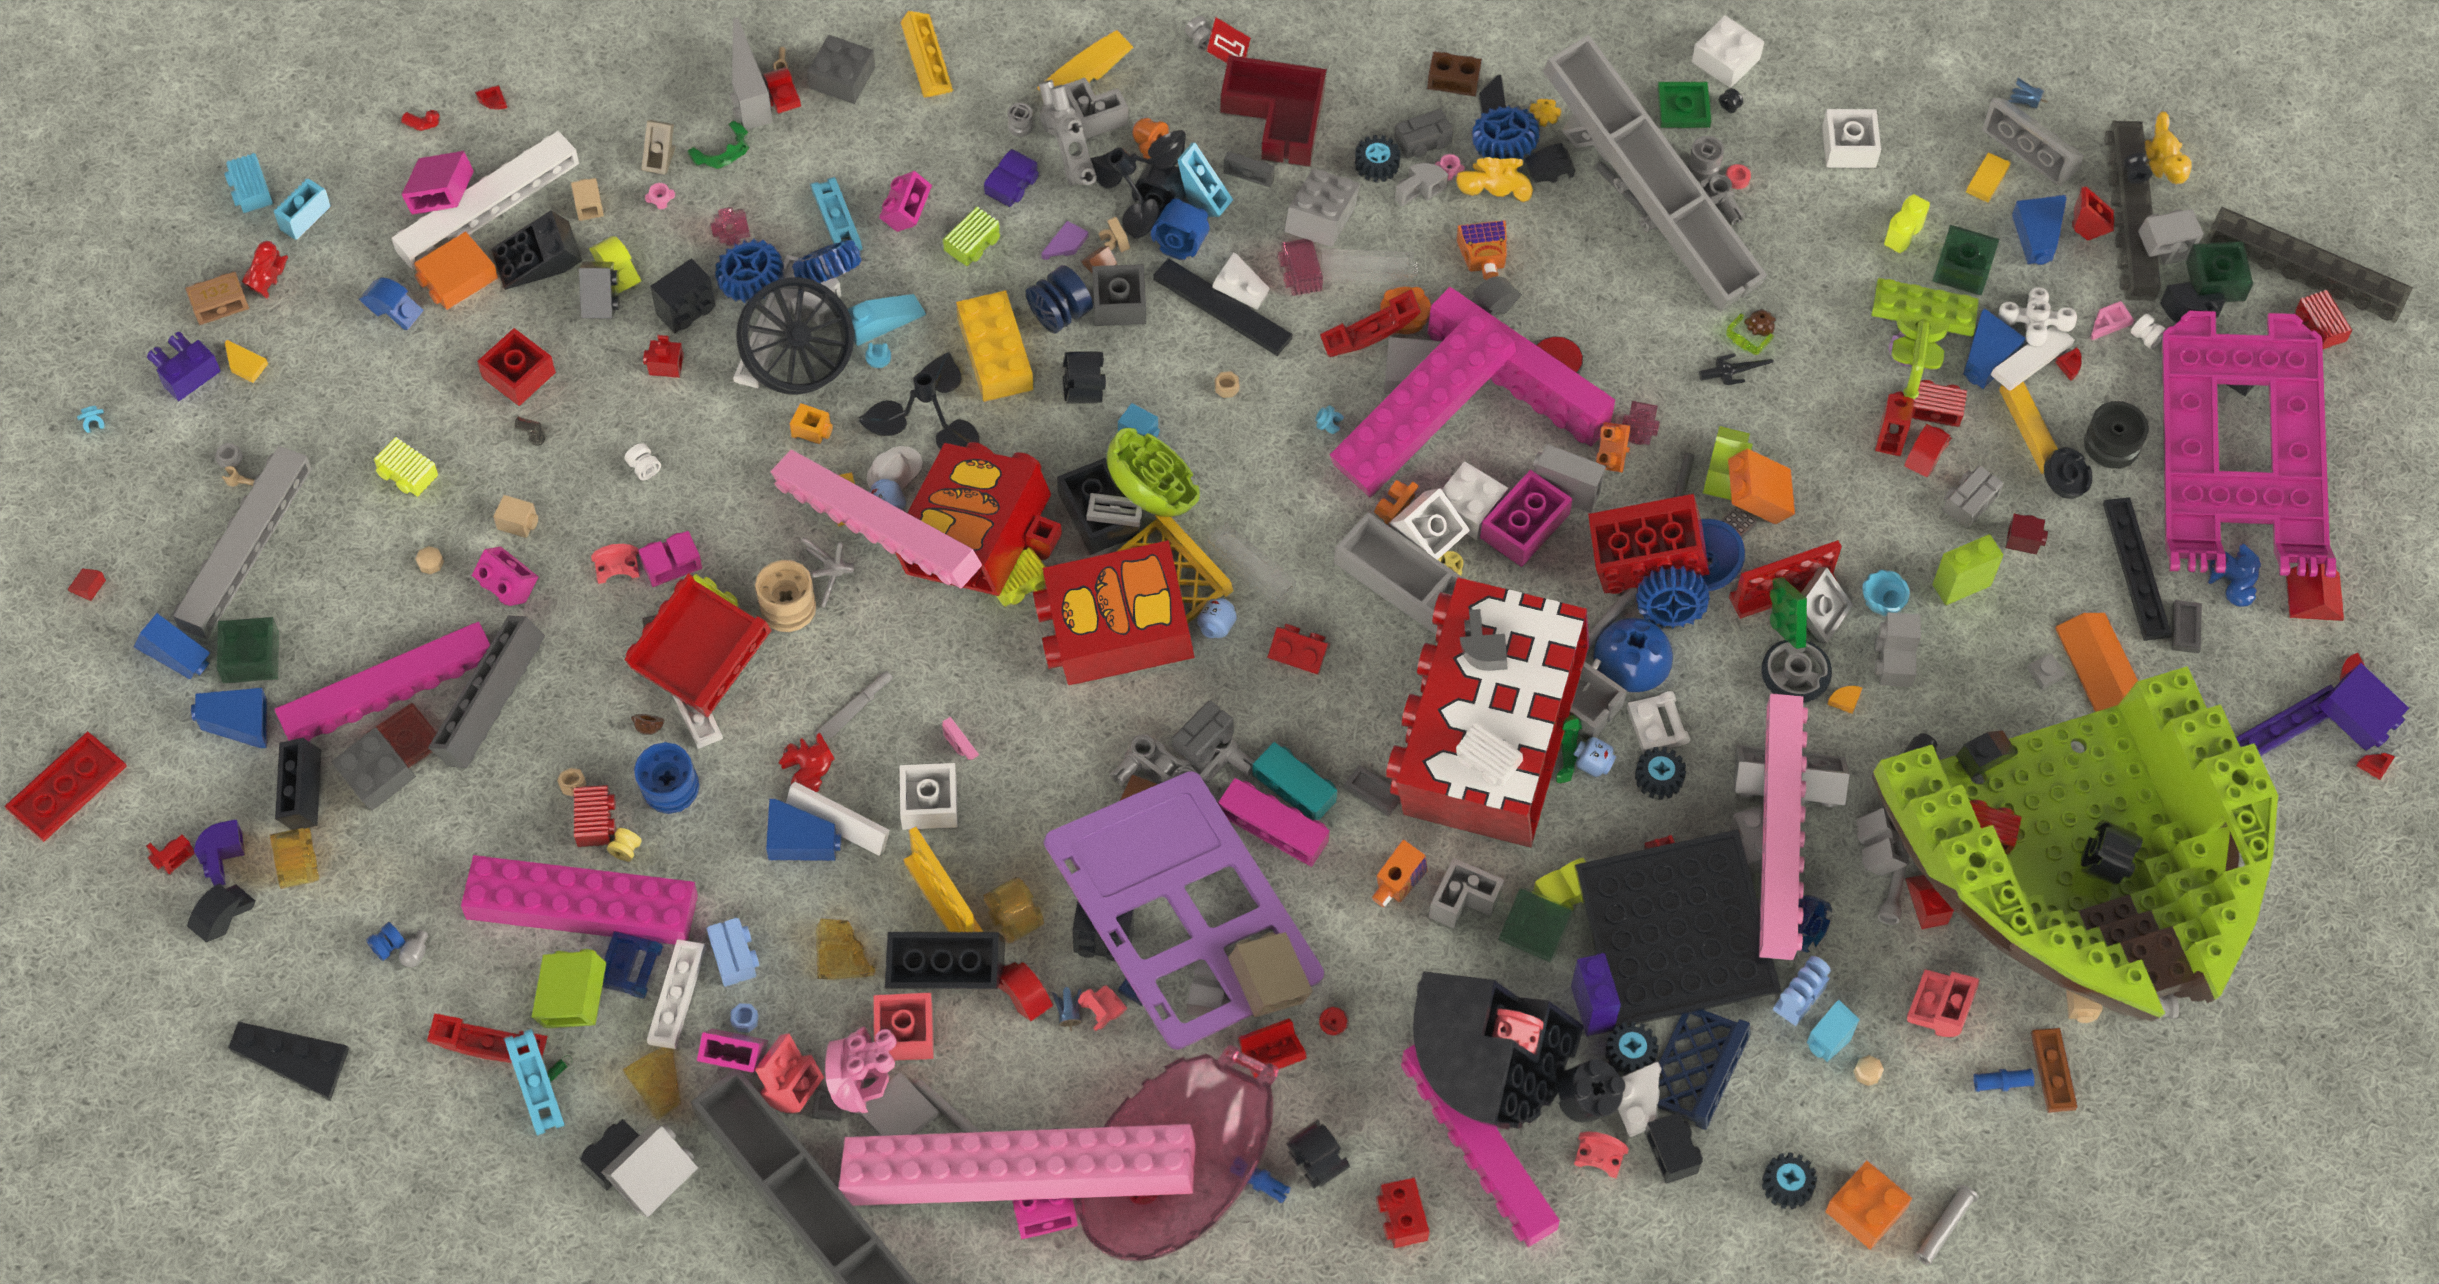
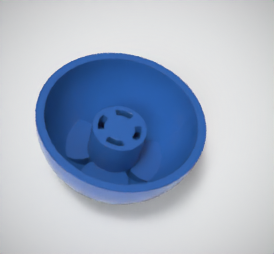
[1593,618,1673,692]

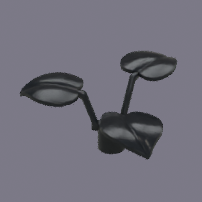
[1090,130,1186,239]
[859,352,980,450]

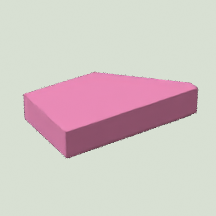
[2090,301,2134,340]
[942,717,979,760]

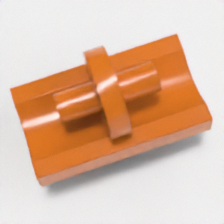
[1596,422,1630,473]
[1374,480,1419,527]

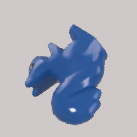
[2208,543,2261,607]

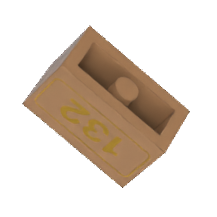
[185,271,249,326]

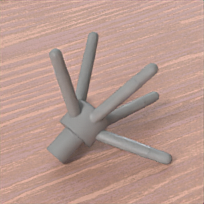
[801,537,854,608]

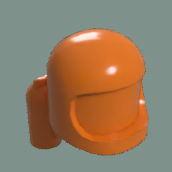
[1132,118,1169,159]

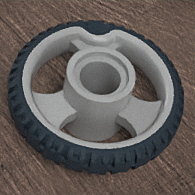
[1761,640,1832,703]

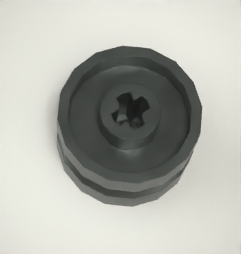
[2084,401,2149,469]

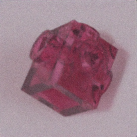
[710,207,750,246]
[1622,401,1660,445]

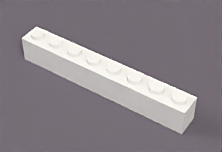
[392,131,579,271]

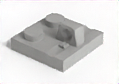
[1801,567,1853,643]

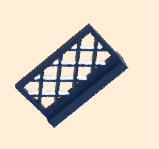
[1657,1010,1751,1130]

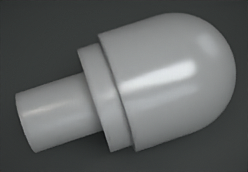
[399,930,429,968]

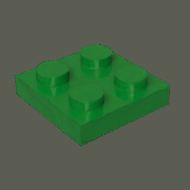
[1657,82,1711,128]
[1770,577,1807,649]

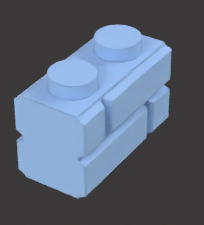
[706,918,760,987]

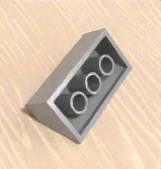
[1982,98,2084,187]
[1733,745,1850,807]

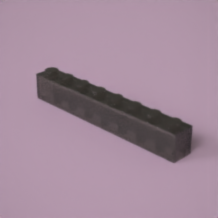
[2104,120,2161,301]
[2205,206,2413,323]

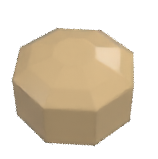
[1215,371,1240,398]
[415,546,444,574]
[557,768,587,796]
[1853,1055,1884,1086]

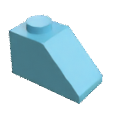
[1807,1000,1860,1062]

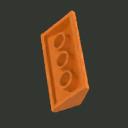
[2055,613,2138,712]

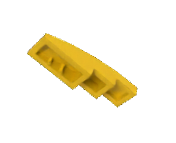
[1037,30,1133,91]

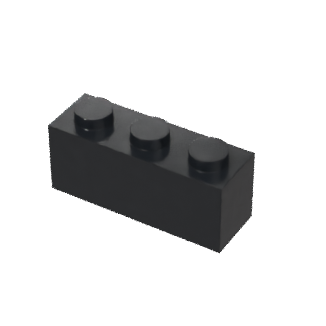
[275,738,321,830]

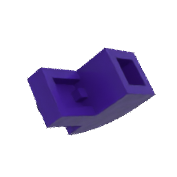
[194,819,245,886]

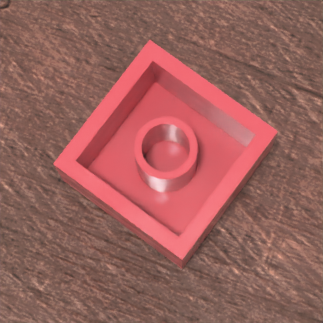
[874,993,934,1061]

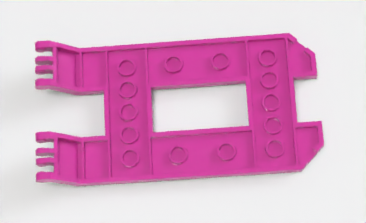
[2162,311,2336,578]

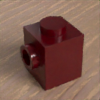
[2005,513,2048,555]

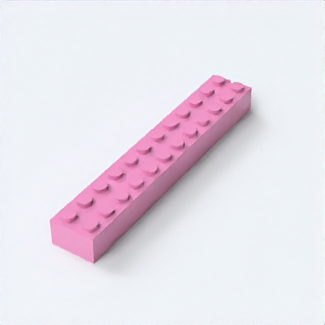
[839,1124,1195,1206]

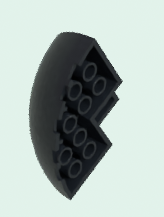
[1413,971,1584,1130]

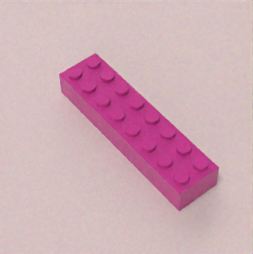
[1428,287,1615,447]
[1330,308,1516,498]
[461,855,698,945]

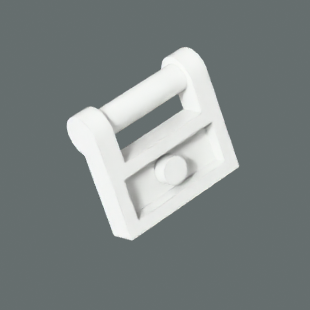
[1627,691,1691,754]

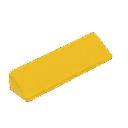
[901,11,953,97]
[1999,381,2058,474]

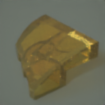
[816,919,875,980]
[623,1047,681,1120]

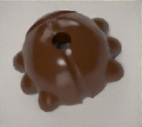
[1744,309,1776,336]
[631,714,664,735]

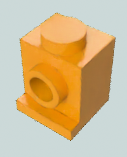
[790,403,833,444]

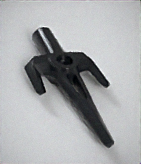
[1699,353,1774,385]

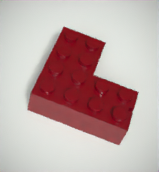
[1220,55,1327,167]

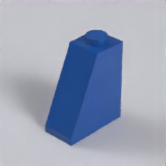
[2012,195,2067,265]
[1963,309,2026,389]
[134,613,210,679]
[191,688,267,749]
[766,799,841,861]

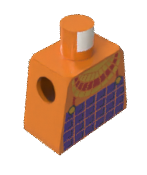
[1456,220,1507,280]
[1372,839,1428,908]

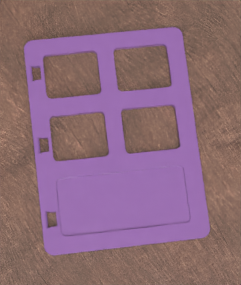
[1044,771,1324,1050]

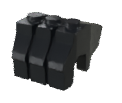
[1524,143,1576,183]

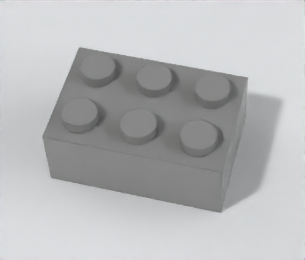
[1284,168,1360,247]

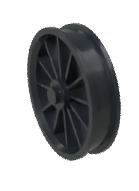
[736,277,854,395]

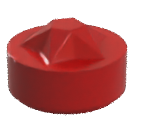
[1319,1007,1349,1036]

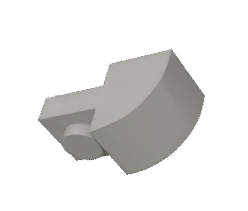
[1395,163,1448,207]

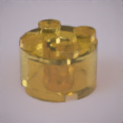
[270,827,319,889]
[983,877,1044,944]

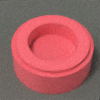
[1725,164,1751,189]

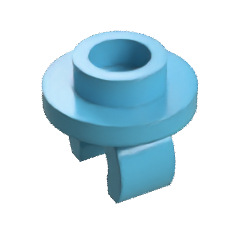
[865,343,891,368]
[1315,405,1344,434]
[77,406,105,433]

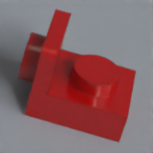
[146,834,195,874]

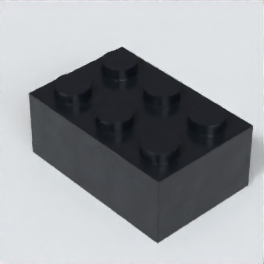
[1057,458,1139,555]

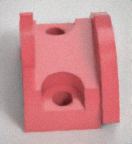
[591,543,639,584]
[1078,985,1127,1031]
[1492,1009,1544,1054]
[1574,1131,1629,1179]

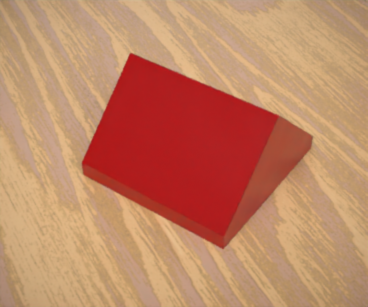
[2286,563,2344,621]

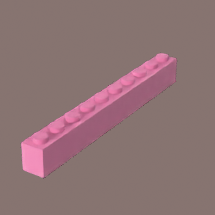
[770,449,982,589]
[1759,694,1808,960]

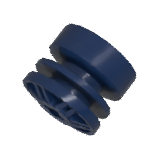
[1025,265,1093,334]

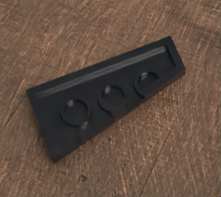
[228,1022,349,1101]

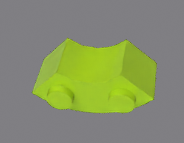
[1703,426,1753,500]

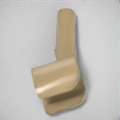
[773,47,789,70]
[222,466,254,487]

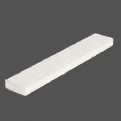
[733,255,799,388]

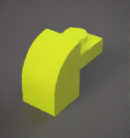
[589,236,641,293]

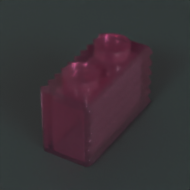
[1278,239,1323,296]

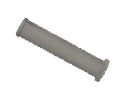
[1915,1185,1978,1266]

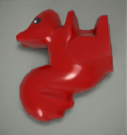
[241,241,288,299]
[779,733,835,793]

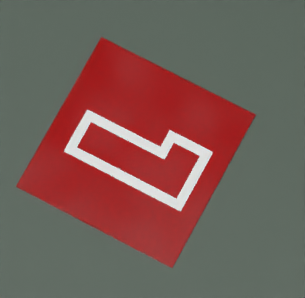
[1206,17,1251,64]

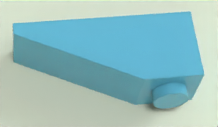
[1178,143,1233,217]
[847,294,926,346]

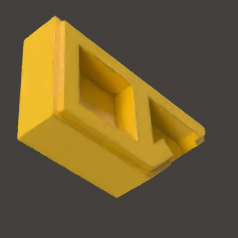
[225,340,268,383]

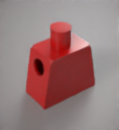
[1875,391,1914,457]

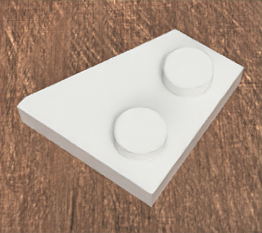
[1213,252,1270,310]
[1618,1062,1661,1137]

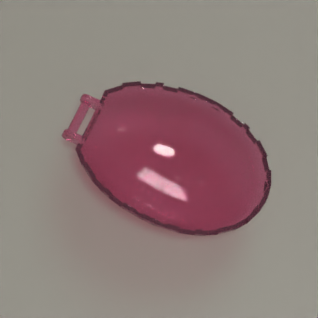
[1076,1045,1279,1261]

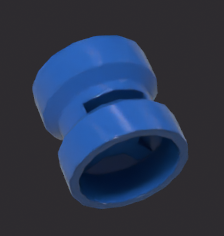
[366,922,405,961]

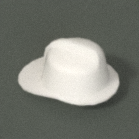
[867,446,923,490]

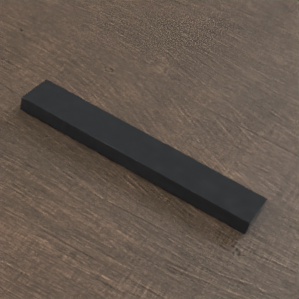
[1153,258,1293,356]
[2103,497,2171,641]

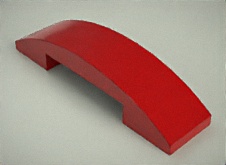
[1320,289,1421,357]
[427,1013,548,1063]

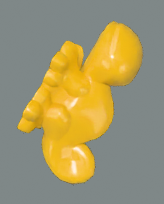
[2140,111,2192,184]
[1456,157,1533,202]

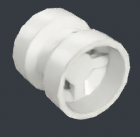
[2131,314,2167,349]
[625,443,661,480]

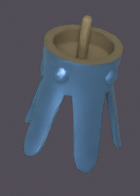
[2008,78,2047,109]
[1052,987,1081,1031]

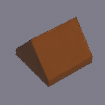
[1081,246,1117,273]

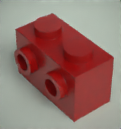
[1376,1177,1430,1248]

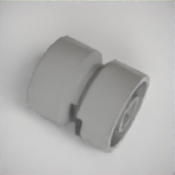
[1688,136,1724,182]

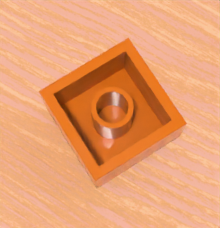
[1825,1161,1912,1250]

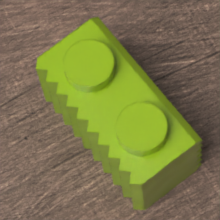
[943,206,1000,267]

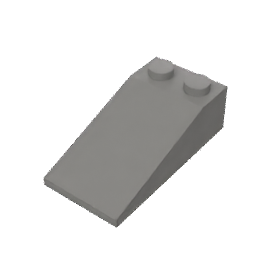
[730,17,773,130]

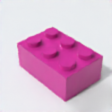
[1480,470,1573,567]

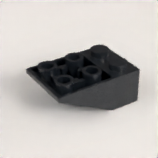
[491,210,582,290]

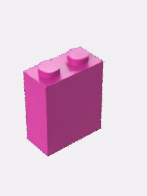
[401,151,474,215]
[697,1029,768,1073]

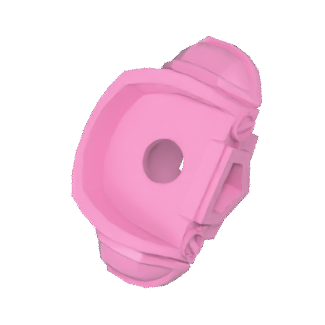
[825,1026,897,1113]

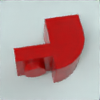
[761,67,801,114]
[1904,424,1952,477]
[1023,515,1062,560]
[998,962,1054,1022]

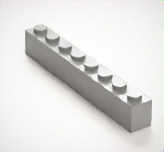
[173,446,312,639]

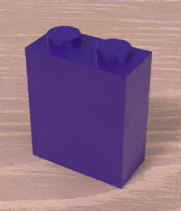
[2318,663,2409,751]
[1571,953,1621,1037]

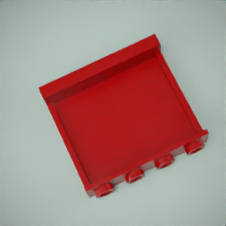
[624,573,772,717]

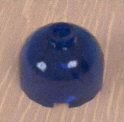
[1798,895,1832,953]

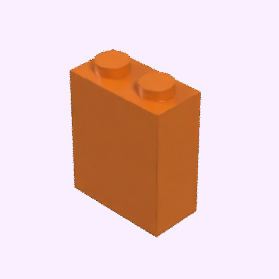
[414,231,498,310]
[1728,448,1795,524]

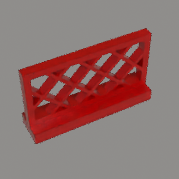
[1729,540,1842,619]

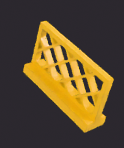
[1116,515,1233,623]
[903,827,983,932]

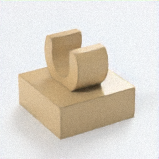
[1099,217,1130,252]

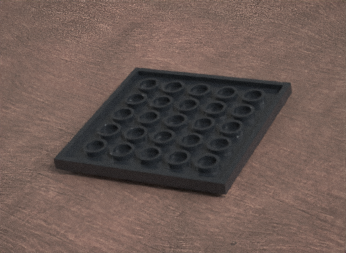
[1574,829,1781,1028]

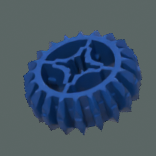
[1472,105,1540,160]
[715,238,785,303]
[792,240,861,283]
[1636,565,1710,629]

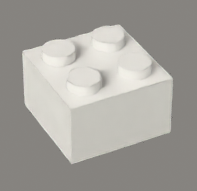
[1692,15,1764,88]
[1822,109,1881,168]
[1442,461,1508,540]
[1389,488,1470,560]
[900,763,958,830]

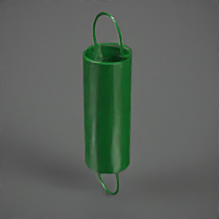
[546,1056,572,1083]

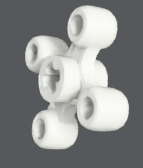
[1998,287,2077,346]

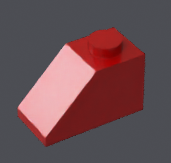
[2072,186,2114,241]
[1905,875,1954,929]

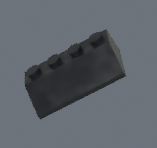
[885,932,1006,989]

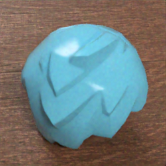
[1863,570,1910,616]

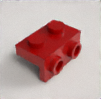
[1267,624,1331,675]
[1238,1018,1307,1079]

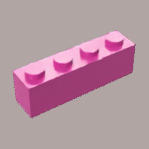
[1218,778,1330,867]

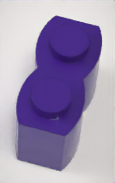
[984,149,1039,207]

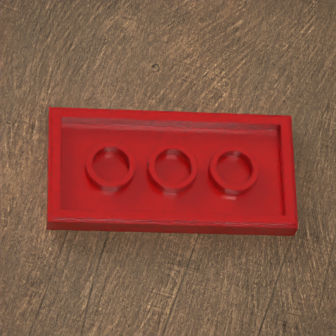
[4,731,127,842]

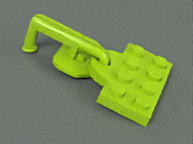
[1871,278,1979,399]

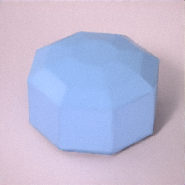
[730,1003,758,1033]

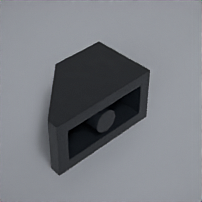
[1956,730,2018,779]

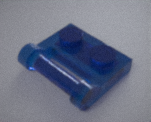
[602,931,663,999]

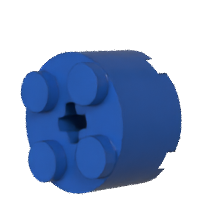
[1151,199,1210,260]

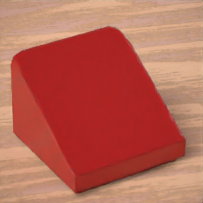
[68,568,106,601]

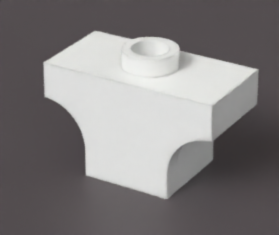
[791,277,841,325]

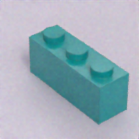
[1252,742,1337,821]

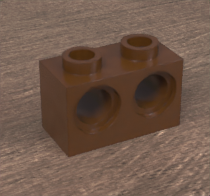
[1427,51,1482,97]

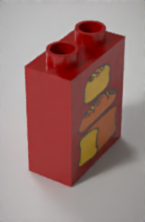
[895,442,1051,596]
[1032,540,1195,685]

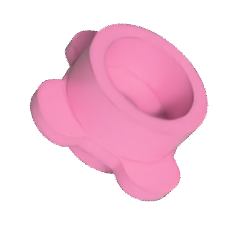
[1435,154,1465,180]
[645,183,675,209]

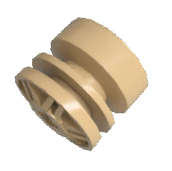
[755,560,816,632]

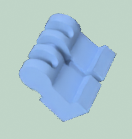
[1773,956,1831,1026]

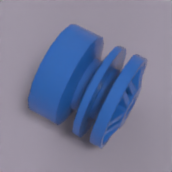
[634,742,700,814]

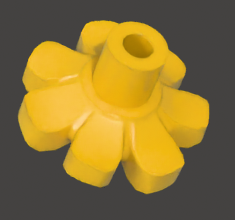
[1529,98,1561,127]

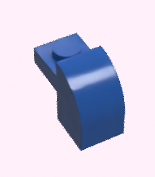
[359,277,424,330]

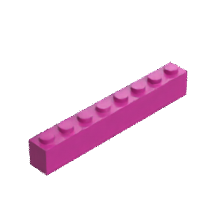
[274,621,490,741]
[1401,1044,1560,1247]

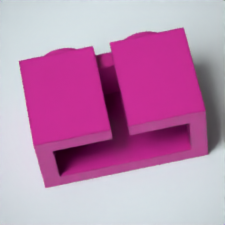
[638,531,703,587]

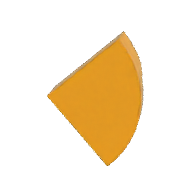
[1827,686,1862,714]

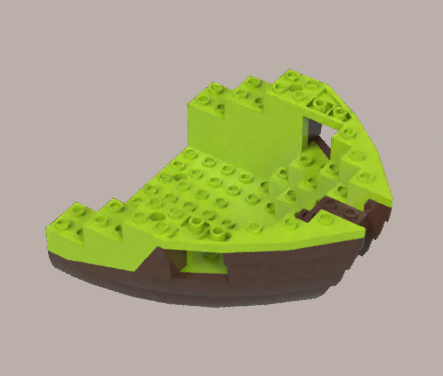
[1872,666,2278,1021]

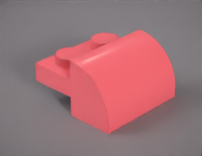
[1907,969,1979,1037]
[755,1033,824,1113]

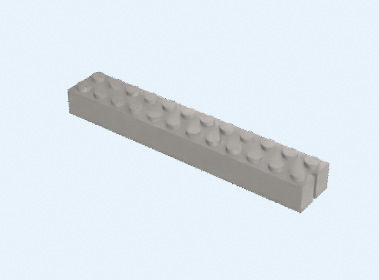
[1543,35,1767,312]
[1334,512,1627,740]

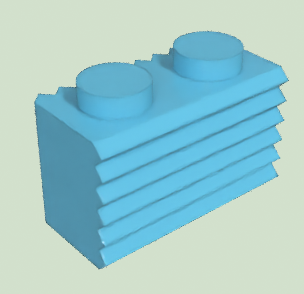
[224,153,273,213]
[274,179,331,240]

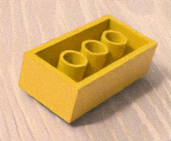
[956,290,1033,402]

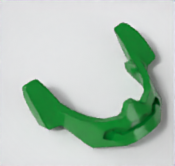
[687,121,750,169]
[1556,715,1582,784]

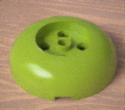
[1107,428,1200,517]

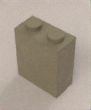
[1228,932,1313,1017]

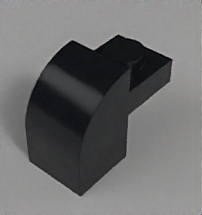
[2160,282,2226,323]
[187,884,256,943]

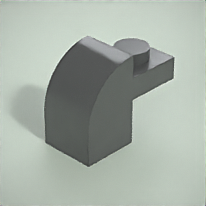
[1471,276,1522,316]
[1460,609,1508,671]

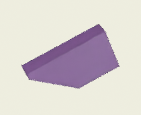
[1041,221,1089,260]

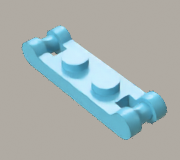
[810,177,863,251]
[504,1029,565,1136]

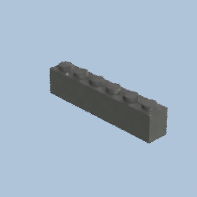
[428,615,545,768]

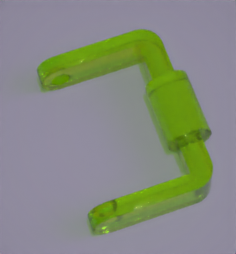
[1726,313,1774,355]

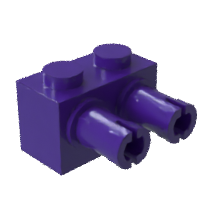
[147,331,221,402]

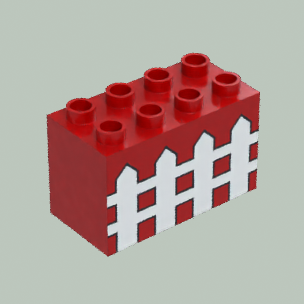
[1386,577,1589,848]

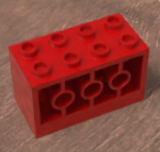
[1588,494,1710,594]

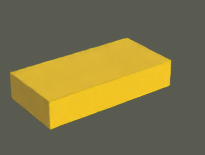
[1966,152,2011,203]

